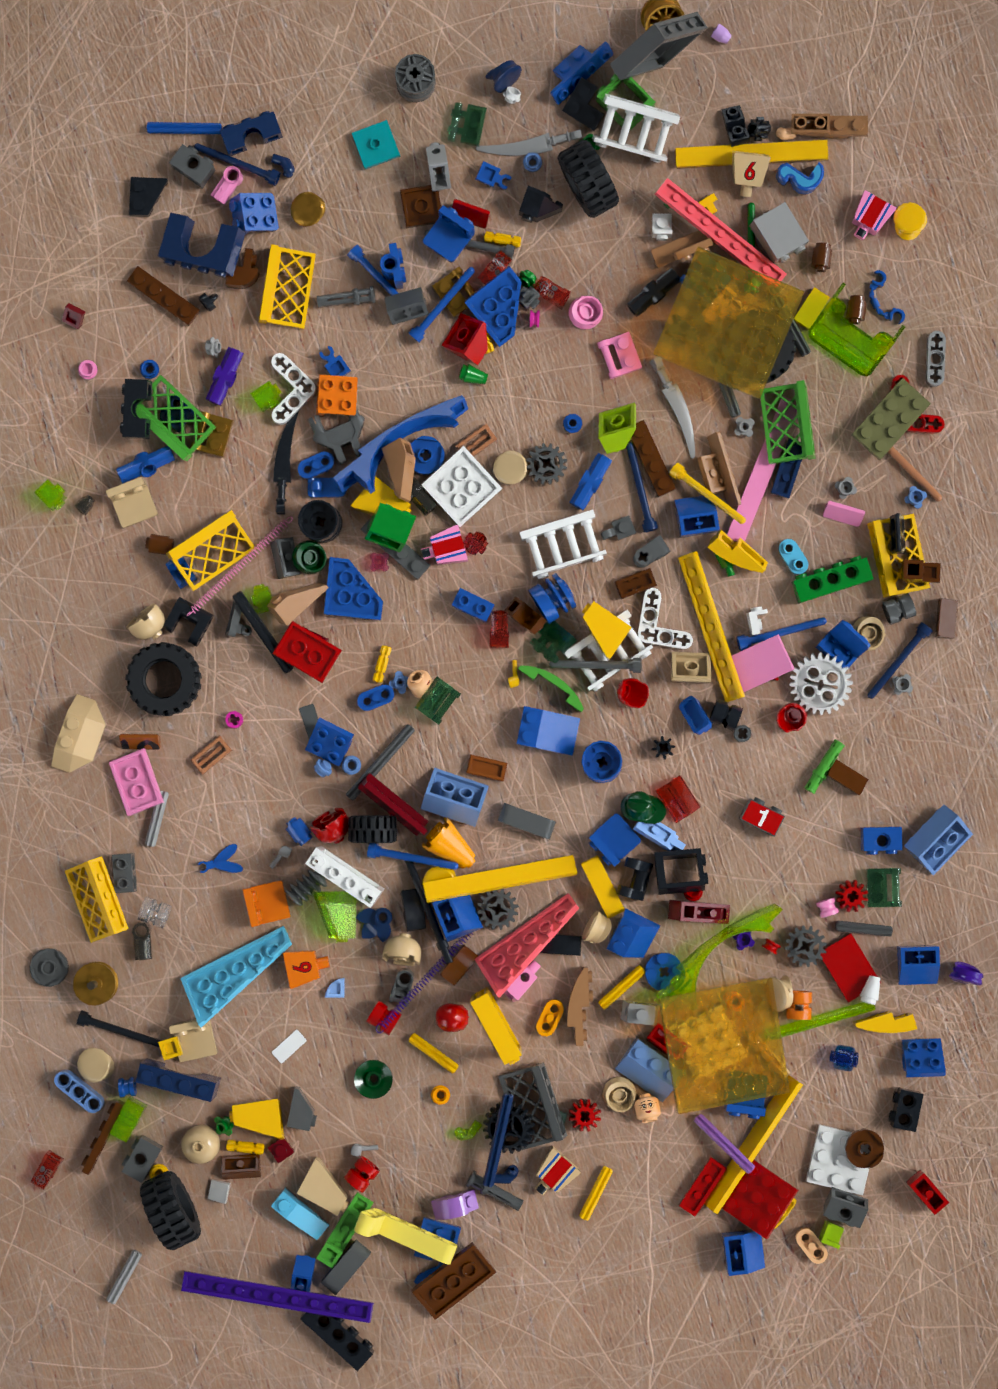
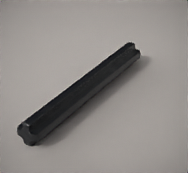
[232,591,294,674]

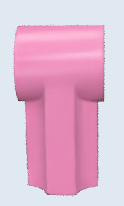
[211,166,243,205]

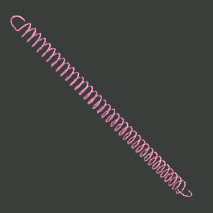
[187,517,293,616]

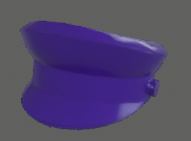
[949,962,983,986]

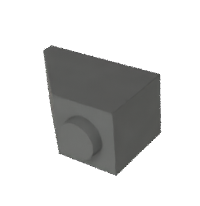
[287,1086,317,1131]

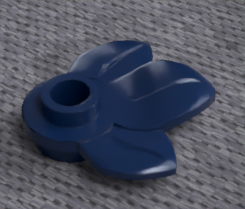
[160,396,198,433]
[356,908,392,942]

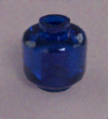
[830,1045,859,1072]

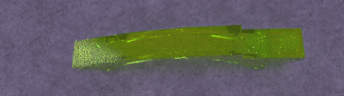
[654,904,783,1011]

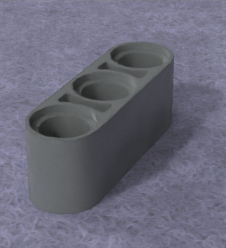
[498,803,556,840]
[321,1239,371,1295]

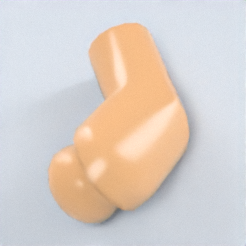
[776,127,797,140]

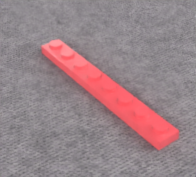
[654,178,787,290]

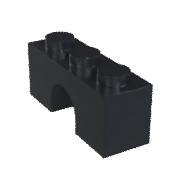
[120,379,152,439]

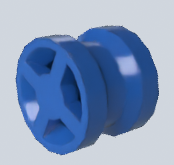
[118,1077,137,1098]

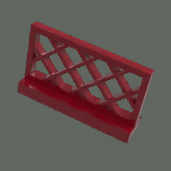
[357,773,429,836]

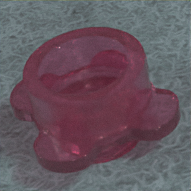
[370,553,389,572]

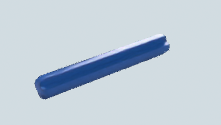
[147,122,222,134]

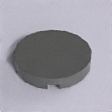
[30,948,69,987]

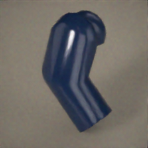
[271,154,295,178]
[494,1165,519,1184]

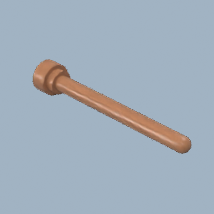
[888,447,942,502]

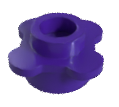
[733,928,755,950]

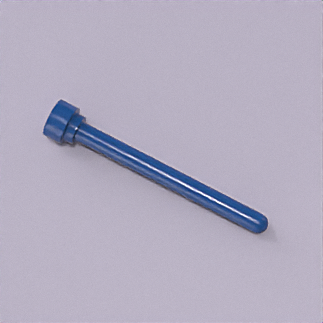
[347,245,398,296]
[408,267,475,343]
[736,617,827,651]
[367,843,458,870]

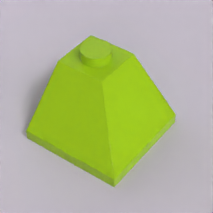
[598,402,636,454]

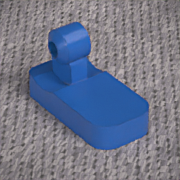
[308,478,347,498]
[679,696,712,735]

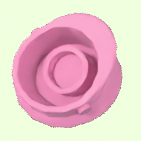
[569,296,603,329]

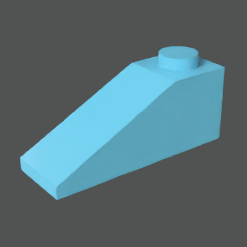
[271,1188,329,1240]

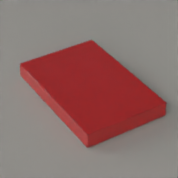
[272,621,342,683]
[820,933,881,1003]

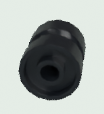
[709,699,743,731]

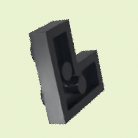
[562,77,605,131]

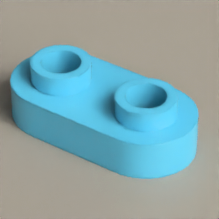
[778,539,808,575]

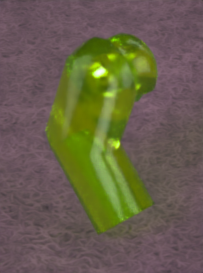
[454,1120,483,1141]

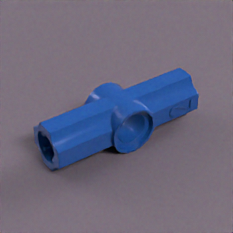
[116,445,175,484]
[569,453,612,511]

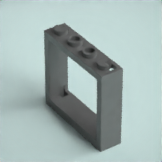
[610,12,708,80]

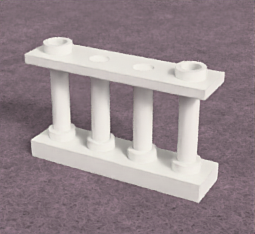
[592,93,680,163]
[520,510,607,579]
[563,609,653,692]

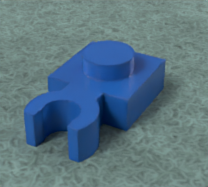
[475,161,511,190]
[319,346,351,376]

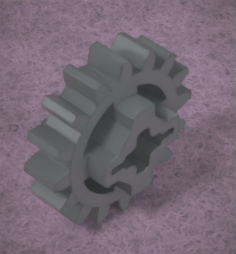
[526,443,567,485]
[477,889,519,930]
[785,925,827,967]

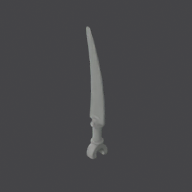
[476,130,582,156]
[649,356,695,459]

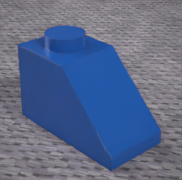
[291,1255,316,1292]

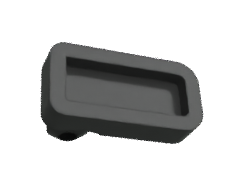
[225,601,252,637]

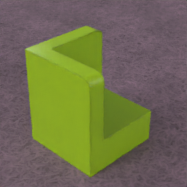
[818,1220,844,1249]

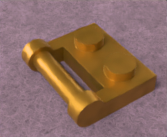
[432,266,475,318]
[190,411,234,458]

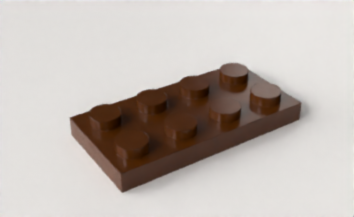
[411,1242,496,1320]

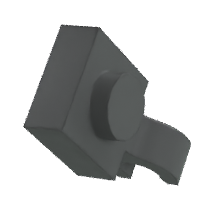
[601,516,636,541]

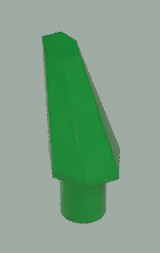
[713,552,735,577]

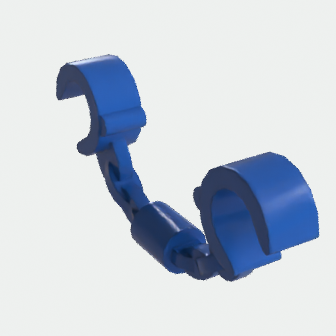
[869,270,905,324]

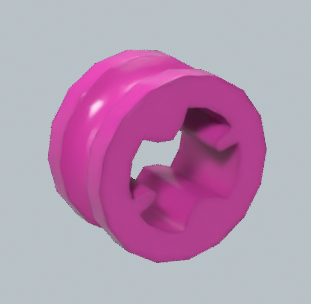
[530,310,540,328]
[225,711,243,728]

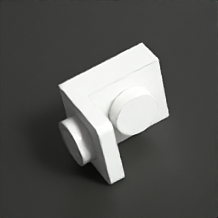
[652,214,672,241]
[746,607,768,636]

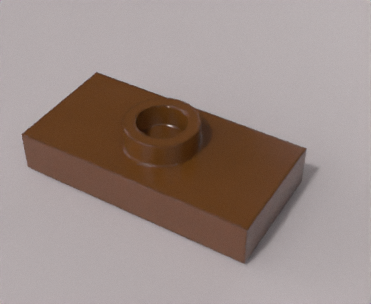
[614,568,657,600]

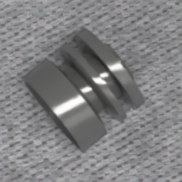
[395,54,436,103]

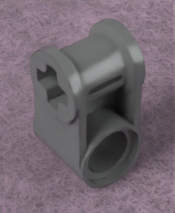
[633,535,671,568]
[389,968,414,1007]

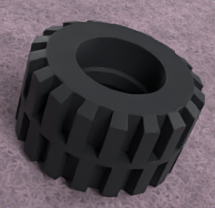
[348,815,397,843]

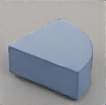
[325,978,345,998]

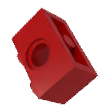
[906,1170,950,1215]

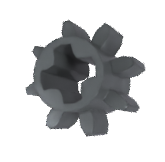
[519,286,540,310]

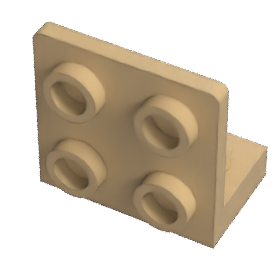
[106,477,158,528]
[169,1019,217,1062]

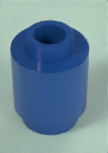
[285,817,313,846]

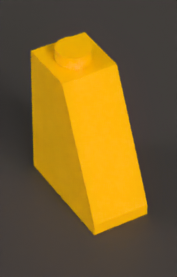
[351,476,412,514]
[582,601,632,660]
[229,1099,285,1140]

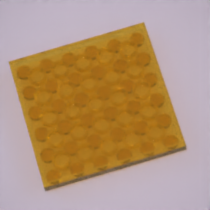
[652,246,805,399]
[658,977,790,1114]

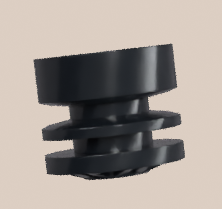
[298,500,343,543]

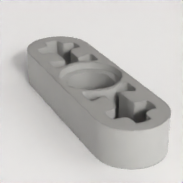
[926,331,946,387]

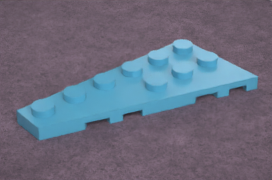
[180,926,292,1027]

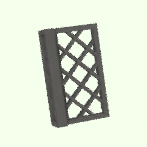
[498,1062,568,1150]

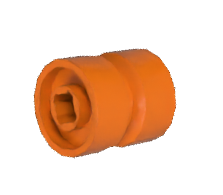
[786,990,812,1020]

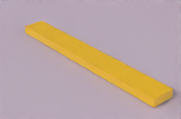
[675,140,828,168]
[678,551,745,702]
[423,855,578,903]
[704,1075,803,1214]

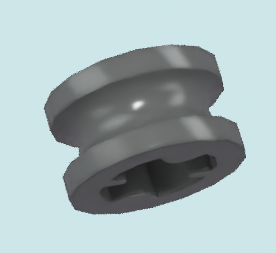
[733,725,751,742]

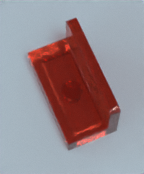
[656,775,700,823]

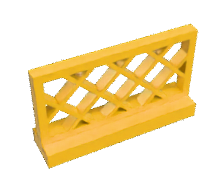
[258,244,316,329]
[166,510,256,591]
[867,514,930,598]
[65,856,128,943]

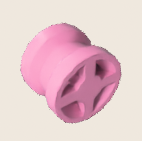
[816,897,839,918]

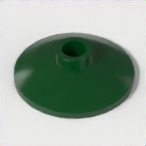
[354,1060,393,1099]

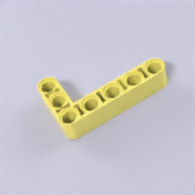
[354,1208,458,1264]

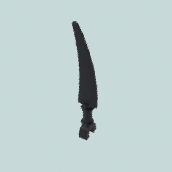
[273,411,299,515]

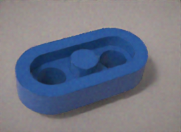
[298,451,335,479]
[357,685,395,711]

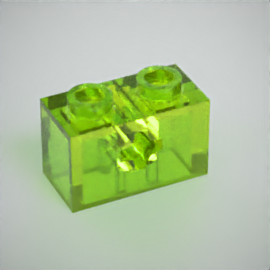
[109,1096,148,1143]

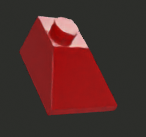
[441,313,488,365]

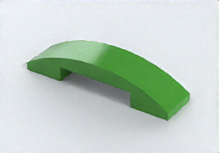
[518,666,584,712]
[316,1192,374,1269]

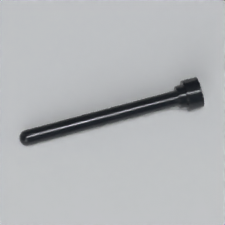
[76,1010,162,1048]

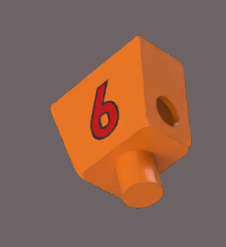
[283,950,330,989]

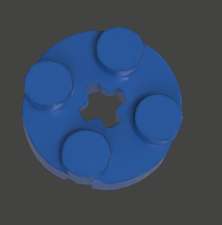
[411,436,445,475]
[645,953,684,992]

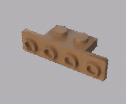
[651,230,716,268]
[697,432,741,508]

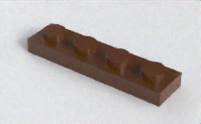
[127,266,200,326]
[631,420,676,497]
[81,1100,126,1175]

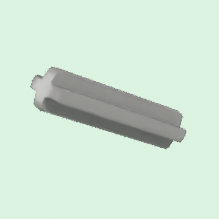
[145,790,169,847]
[106,1250,142,1304]

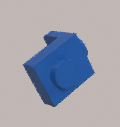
[165,556,197,589]

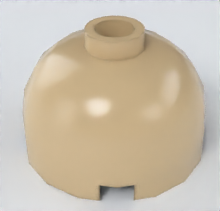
[126,603,165,640]
[382,933,421,966]
[181,1124,220,1164]

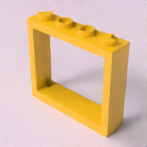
[470,987,522,1066]

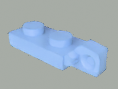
[633,821,686,851]

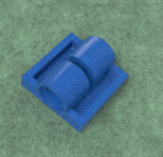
[380,243,406,289]
[305,718,354,766]
[901,1038,946,1078]

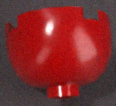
[310,808,349,844]

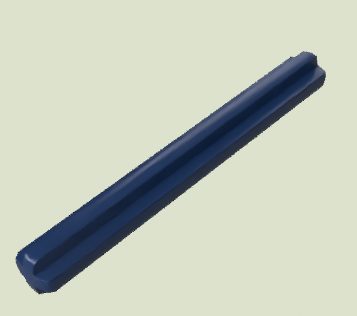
[483,1093,514,1187]

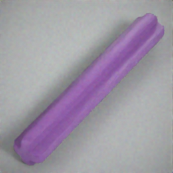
[694,1114,755,1174]

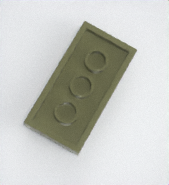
[851,378,931,461]

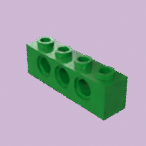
[791,556,874,604]

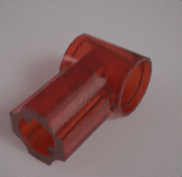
[490,610,509,648]

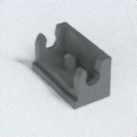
[385,287,429,325]

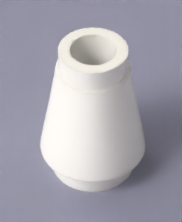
[860,975,881,1005]

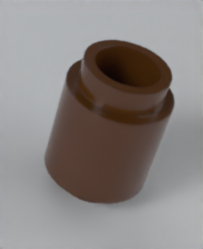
[811,243,832,272]
[846,295,867,324]
[145,534,174,555]

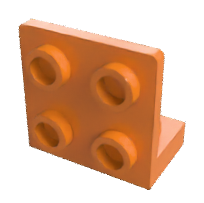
[316,375,358,416]
[243,880,291,927]

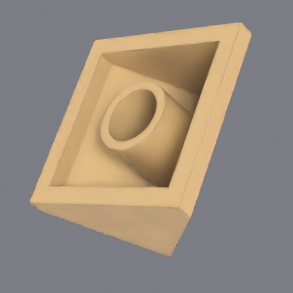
[671,652,711,683]

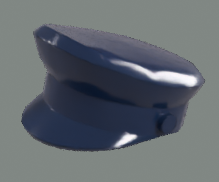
[486,60,522,93]

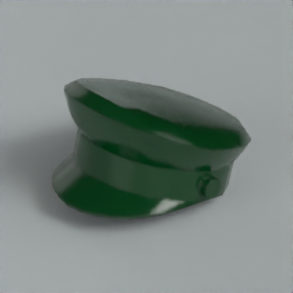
[292,540,327,574]

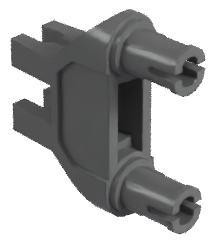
[308,407,365,465]

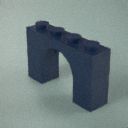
[158,212,246,278]
[135,1058,221,1102]

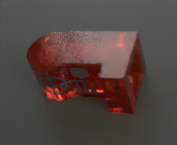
[477,250,513,284]
[534,276,571,310]
[31,1150,64,1190]

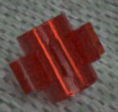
[463,531,488,555]

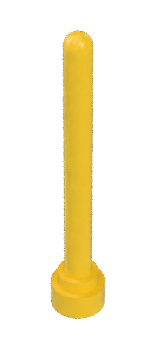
[669,463,746,524]

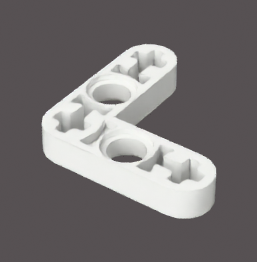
[271,353,316,425]
[638,588,693,649]

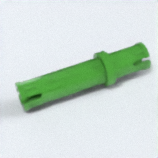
[804,739,845,794]

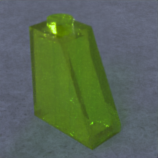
[313,891,356,942]

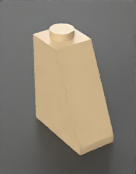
[297,1156,349,1216]

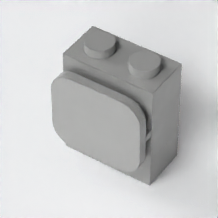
[749,202,809,264]

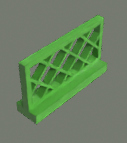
[136,375,216,461]
[759,380,816,464]

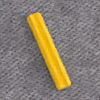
[598,965,645,1010]
[408,1033,459,1073]
[579,1166,613,1221]

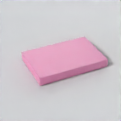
[732,634,794,692]
[109,748,164,816]

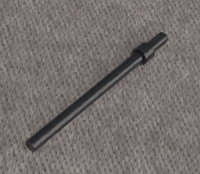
[404,860,453,965]

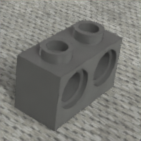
[112,853,137,893]

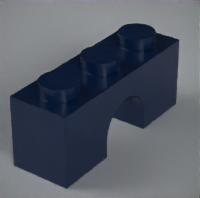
[220,111,283,156]

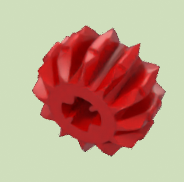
[835,880,868,912]
[569,1099,601,1132]

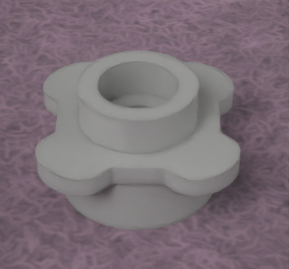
[205,337,221,358]
[734,417,755,437]
[835,477,857,499]
[892,674,913,695]

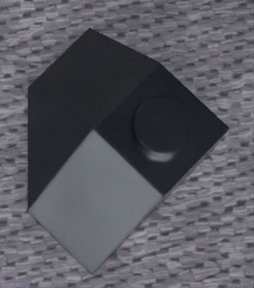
[519,185,563,223]

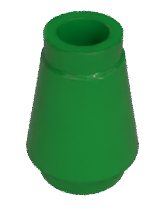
[459,364,488,385]

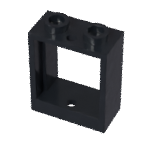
[654,848,708,895]

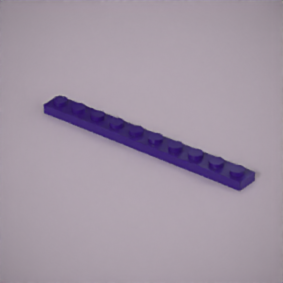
[181,1271,374,1323]

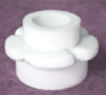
[503,87,521,104]

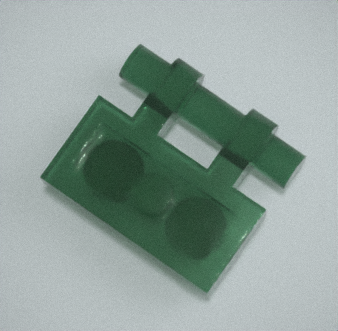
[447,102,487,147]
[530,621,577,663]

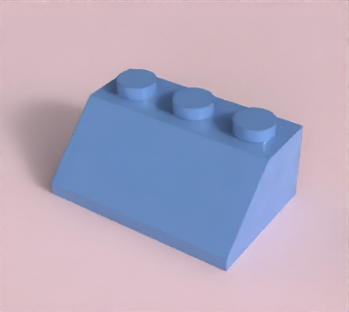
[421,768,489,827]
[904,805,973,875]
[615,1037,686,1102]

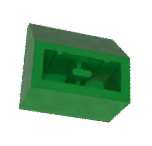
[364,503,416,552]

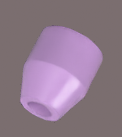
[711,24,732,44]

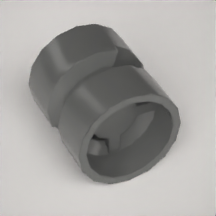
[882,593,916,625]

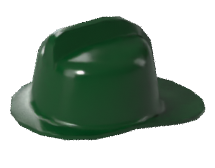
[620,791,666,824]

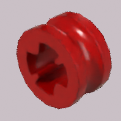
[762,938,781,955]

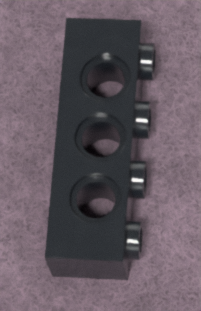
[300,1312,374,1372]

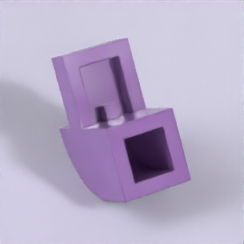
[431,1189,479,1220]

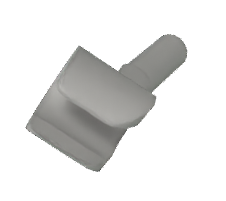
[269,846,292,869]
[351,1144,378,1157]

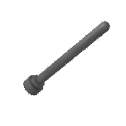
[424,230,515,261]
[549,658,642,673]

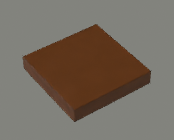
[400,185,441,229]

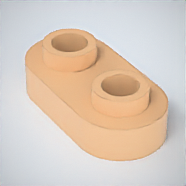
[795,1228,828,1264]

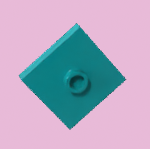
[352,120,401,170]

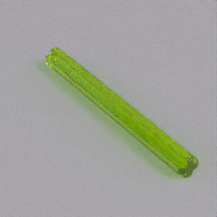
[764,1002,876,1041]

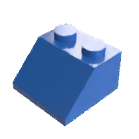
[606,909,660,958]

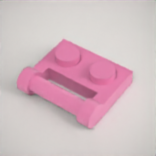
[597,332,642,379]

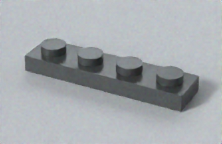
[361,518,431,580]

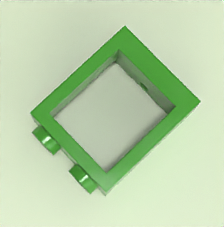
[596,74,656,131]

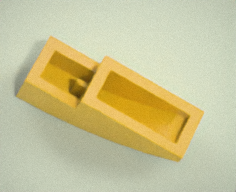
[708,530,768,573]
[580,855,625,919]
[853,1011,917,1033]

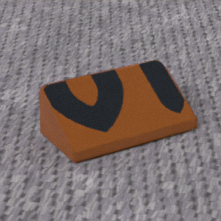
[119,734,160,750]

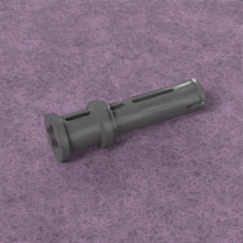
[317,286,376,308]
[466,1170,524,1211]

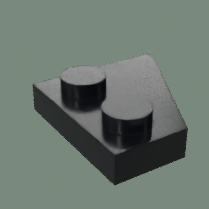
[129,177,168,217]

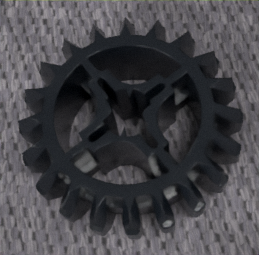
[483,1101,535,1154]

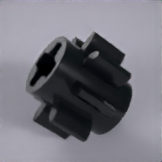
[747,117,771,141]
[651,736,675,760]

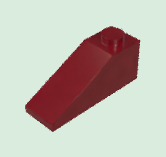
[668,900,730,924]

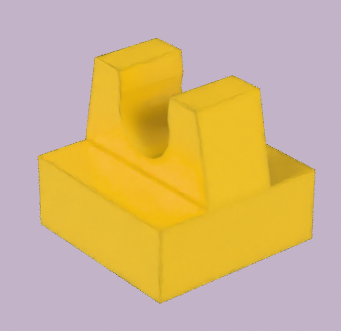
[698,193,718,214]
[158,1036,183,1060]

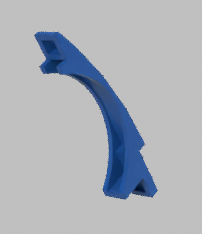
[333,395,468,494]

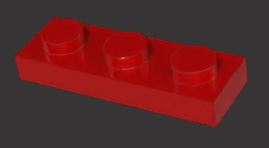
[679,1156,727,1217]

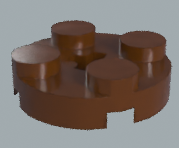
[845,1128,884,1168]

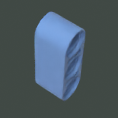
[54,1069,105,1113]

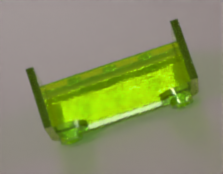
[808,282,905,376]

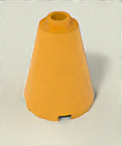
[422,817,475,869]

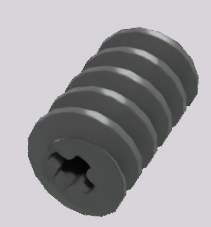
[284,865,327,906]

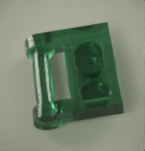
[415,677,461,725]
[866,868,902,907]

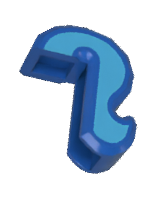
[776,162,824,195]

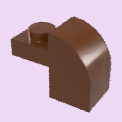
[225,248,260,289]
[902,559,941,583]
[504,596,547,635]

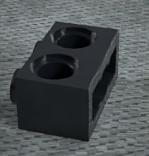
[888,1087,924,1132]

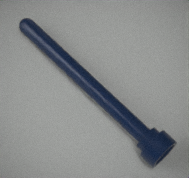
[194,143,281,186]
[626,442,658,533]
[868,622,933,699]

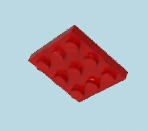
[722,1160,799,1239]

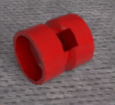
[366,1000,402,1036]
[344,1155,380,1193]

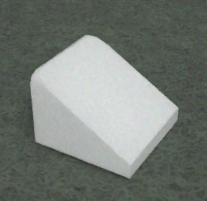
[208,1179,231,1204]

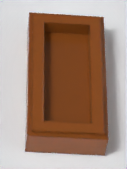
[466,754,508,781]

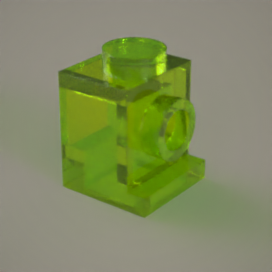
[251,584,272,614]

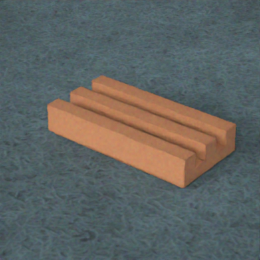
[455,424,497,457]
[191,736,233,775]

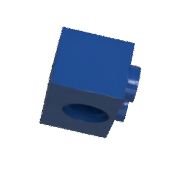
[452,588,495,623]
[860,827,903,855]

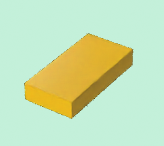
[794,287,830,330]

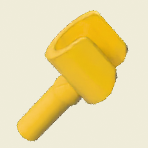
[508,660,519,688]

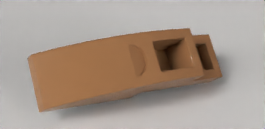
[791,114,868,138]
[567,966,593,1046]

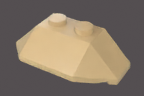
[51,694,106,773]

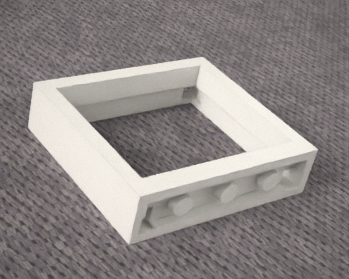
[305,846,385,908]

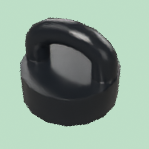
[199,293,218,312]

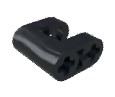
[163,597,214,647]
[616,857,653,901]

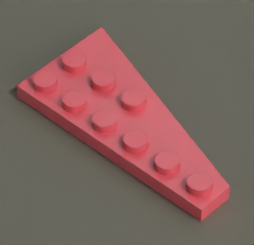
[474,893,579,998]

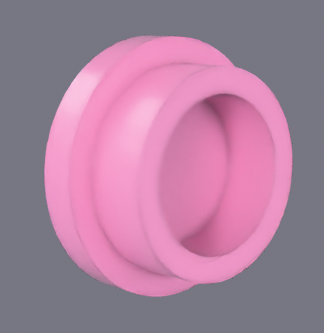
[78,360,98,379]

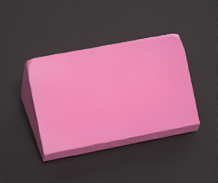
[823,501,865,527]

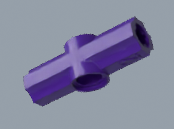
[206,347,244,406]

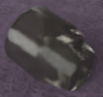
[74,495,95,516]

